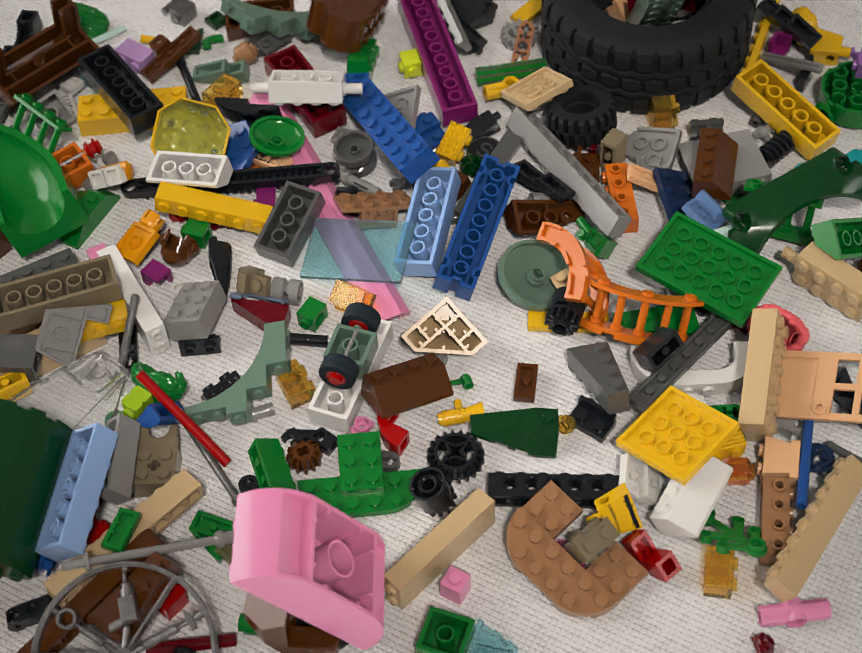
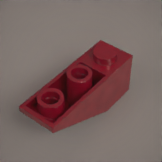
[231,298,291,331]

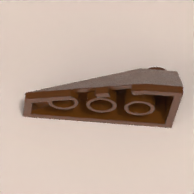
[504,199,585,235]

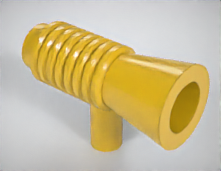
[437,399,485,427]

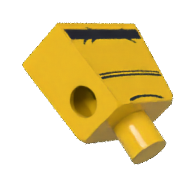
[586,483,643,534]

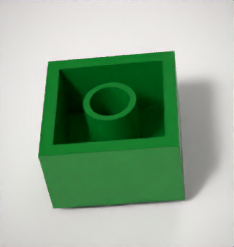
[415,606,475,653]

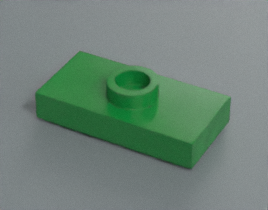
[100,507,142,553]

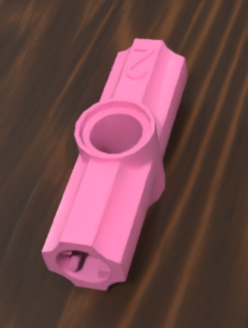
[757,597,832,628]

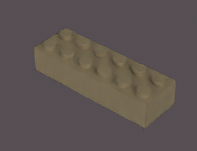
[0,254,123,333]

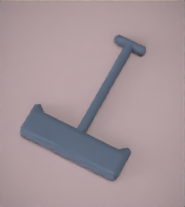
[229,291,289,305]

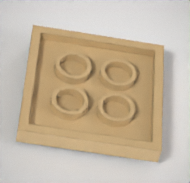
[500,66,574,111]

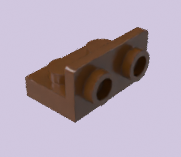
[573,146,600,183]

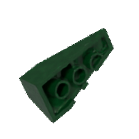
[469,408,559,459]

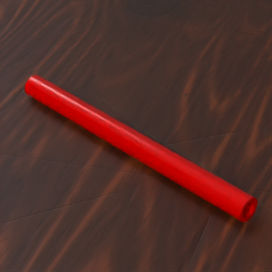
[136,370,232,468]

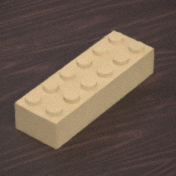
[738,308,789,442]

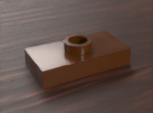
[513,363,538,403]

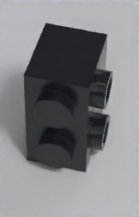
[632,326,685,372]

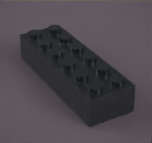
[77,44,164,136]

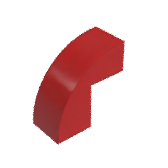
[377,414,410,457]
[621,529,682,583]

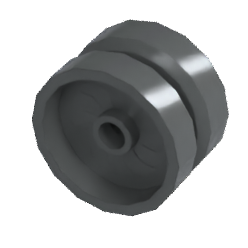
[333,130,377,178]

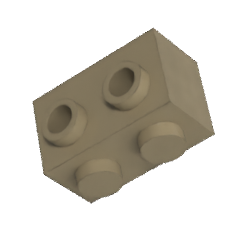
[564,517,620,564]

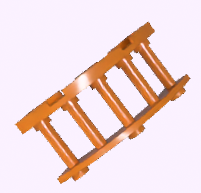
[536,221,610,321]
[579,277,705,345]

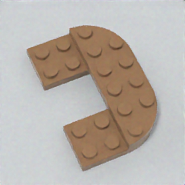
[506,480,649,618]

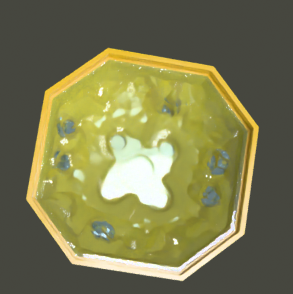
[150,97,231,155]

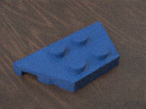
[225,120,259,170]

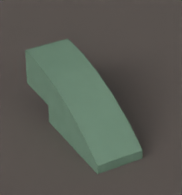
[192,58,251,84]

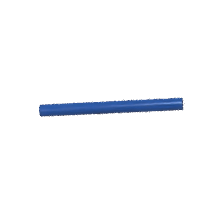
[796,420,814,510]

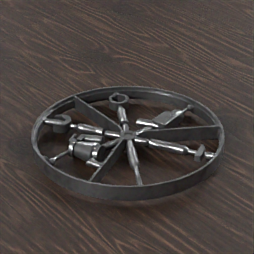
[31,561,219,653]

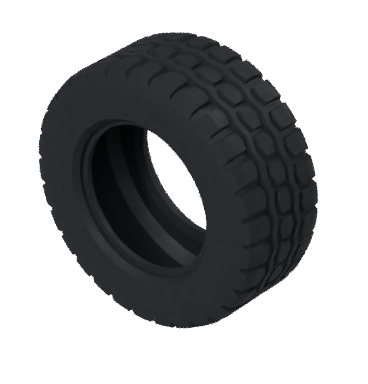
[541,0,757,114]

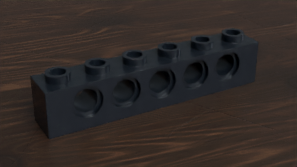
[488,471,619,509]

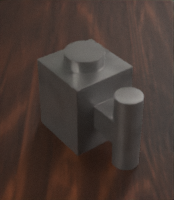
[161,0,198,27]

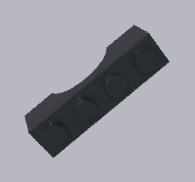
[2,10,43,54]

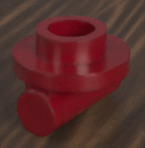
[751,632,775,653]

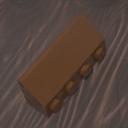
[692,127,738,200]
[361,353,454,419]

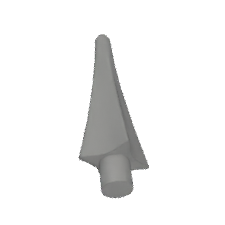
[775,419,802,440]

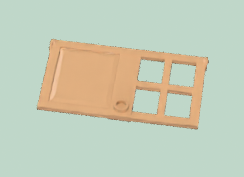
[776,350,862,424]

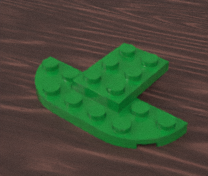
[297,431,420,518]

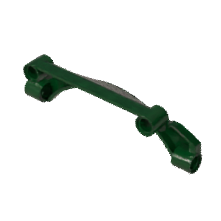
[722,147,862,254]

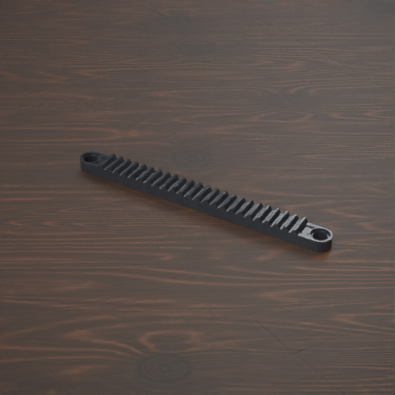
[120,162,341,200]

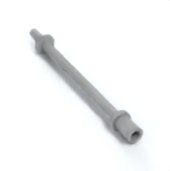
[61,530,234,572]

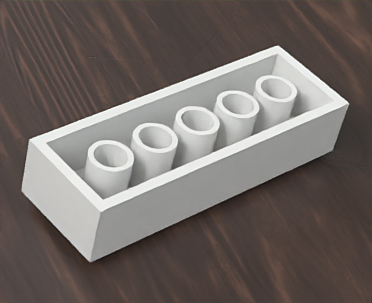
[307,319,394,434]

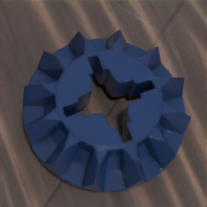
[799,443,835,475]

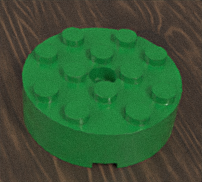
[818,61,862,130]

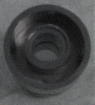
[544,287,587,336]
[409,467,458,517]

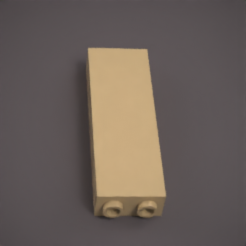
[384,487,495,610]

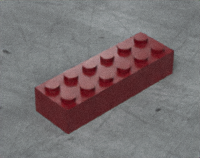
[263,45,347,138]

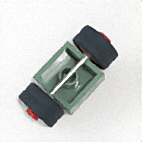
[319,302,381,389]

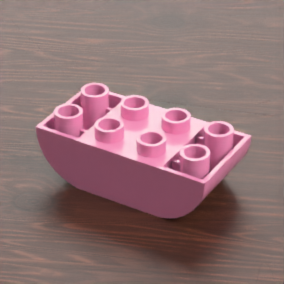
[229,488,385,651]

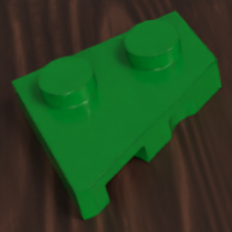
[189,510,233,564]

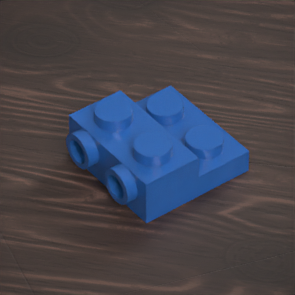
[415,112,445,149]

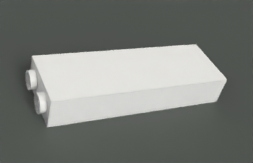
[97,244,171,356]

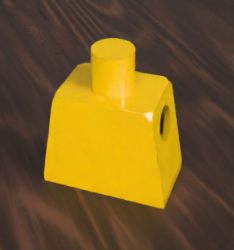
[809,28,851,66]

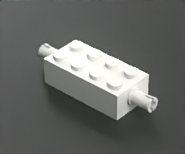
[252,70,363,106]

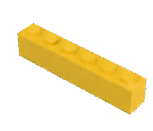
[154,181,273,234]

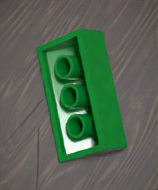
[811,217,862,260]

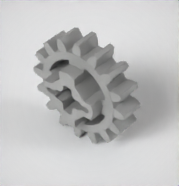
[501,19,539,50]

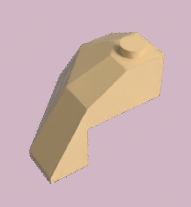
[401,297,488,355]

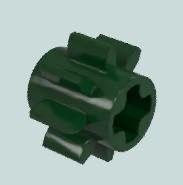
[460,153,482,178]

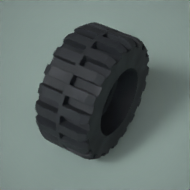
[546,84,617,148]

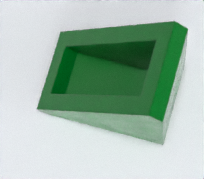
[584,227,618,259]

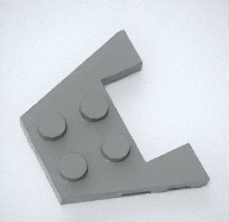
[35,304,113,381]

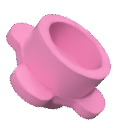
[350,416,374,433]

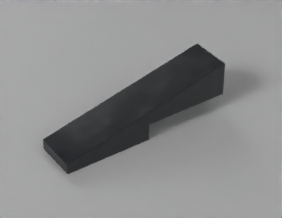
[514,159,576,202]

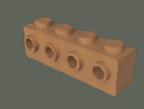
[759,476,794,566]

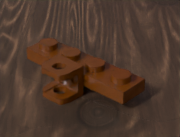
[140,26,203,84]

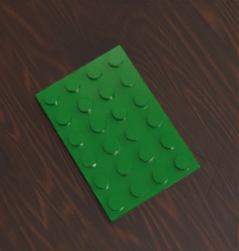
[635,211,783,328]

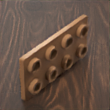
[333,190,411,230]

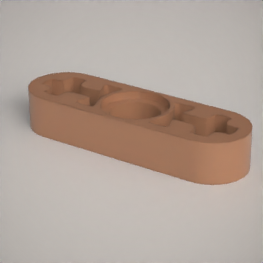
[511,21,534,62]

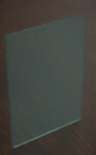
[300,218,416,284]

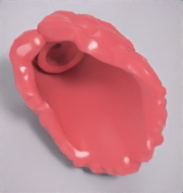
[746,303,810,351]

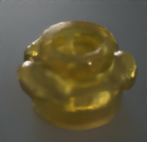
[558,414,576,434]

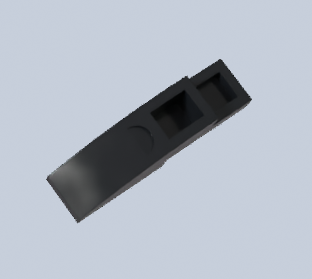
[214,97,282,125]

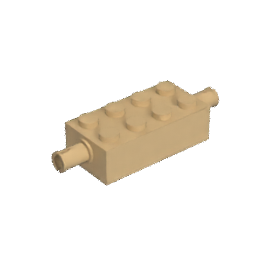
[780,241,862,322]

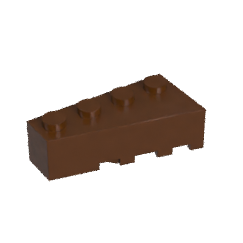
[225,0,296,42]
[85,551,182,644]

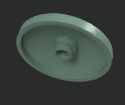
[498,240,569,312]

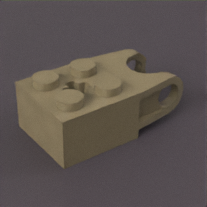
[132,424,182,497]

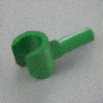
[450,374,474,390]

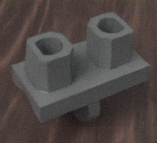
[689,117,724,140]

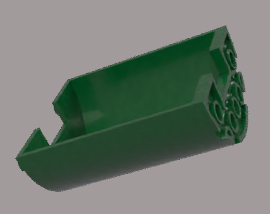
[0,399,72,582]

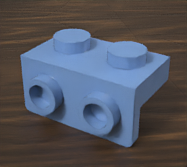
[681,190,727,230]

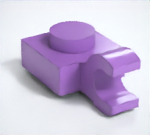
[850,47,862,79]

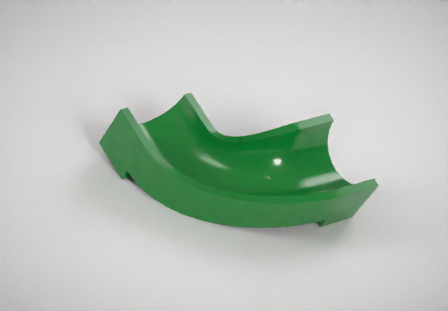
[0,124,90,258]

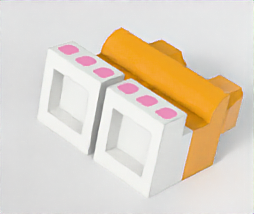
[87,161,134,190]

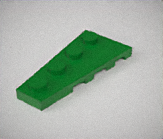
[612,306,700,335]

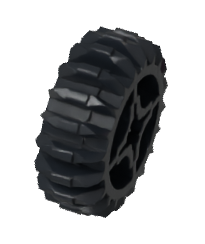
[427,429,485,485]

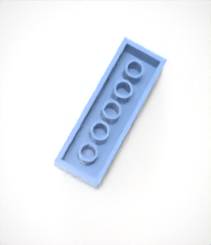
[395,167,461,277]
[34,422,118,562]

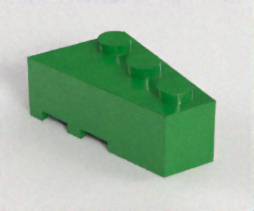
[347,39,380,81]

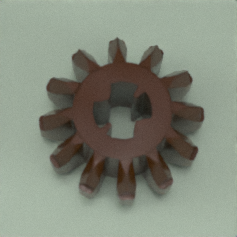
[286,438,323,475]

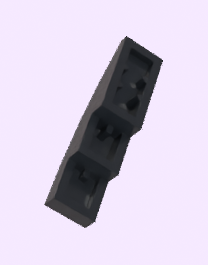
[756,0,823,49]

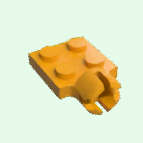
[116,209,165,266]

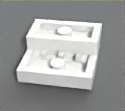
[619,452,663,507]

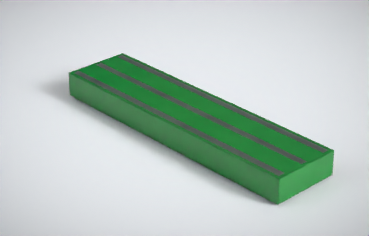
[475,58,547,86]

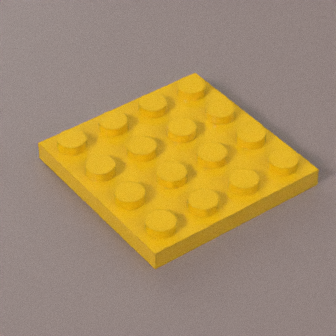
[616,385,740,486]

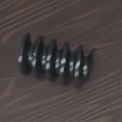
[759,130,795,168]

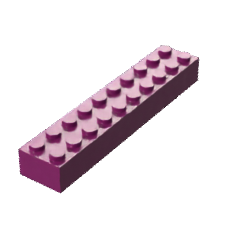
[398,0,478,127]

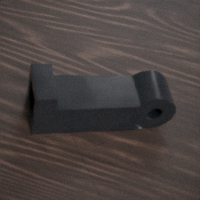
[5,594,62,632]

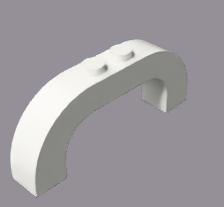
[629,341,748,397]

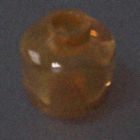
[726,457,755,486]

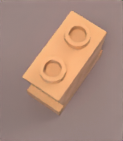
[756,436,801,489]

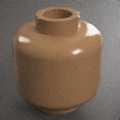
[232,41,259,66]

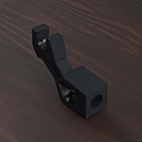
[281,427,338,456]

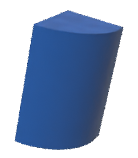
[136,401,185,428]

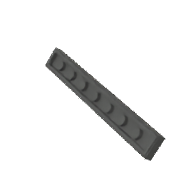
[629,314,734,413]

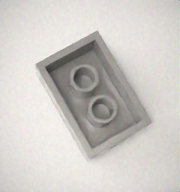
[163,280,227,341]

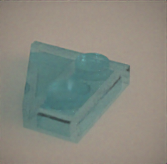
[469,618,518,653]

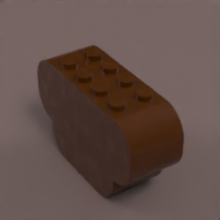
[306,0,389,53]

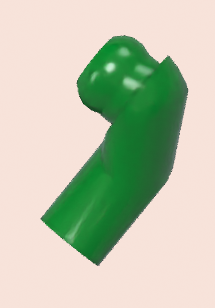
[201,34,224,50]
[576,216,592,241]

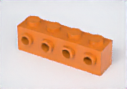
[601,162,639,233]

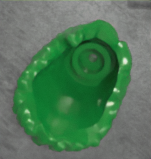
[74,2,110,39]
[131,362,188,403]

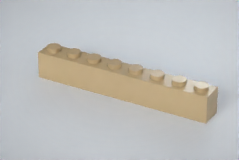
[763,454,862,603]
[43,469,204,608]

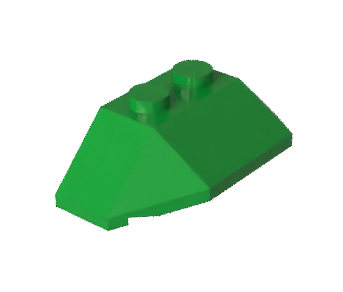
[61,190,121,250]

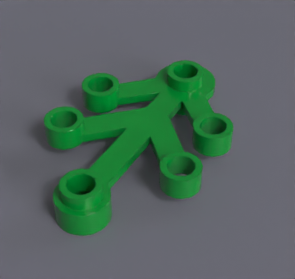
[699,509,768,558]

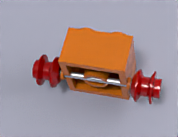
[52,138,103,189]

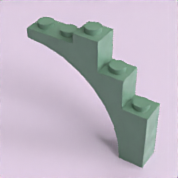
[221,0,319,40]
[185,320,292,425]

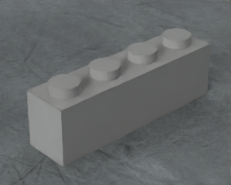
[99,413,141,505]

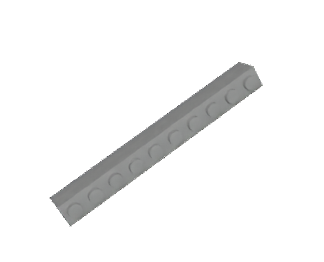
[506,106,632,238]

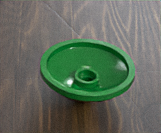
[249,115,305,157]

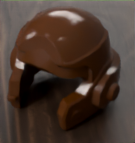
[159,229,199,267]

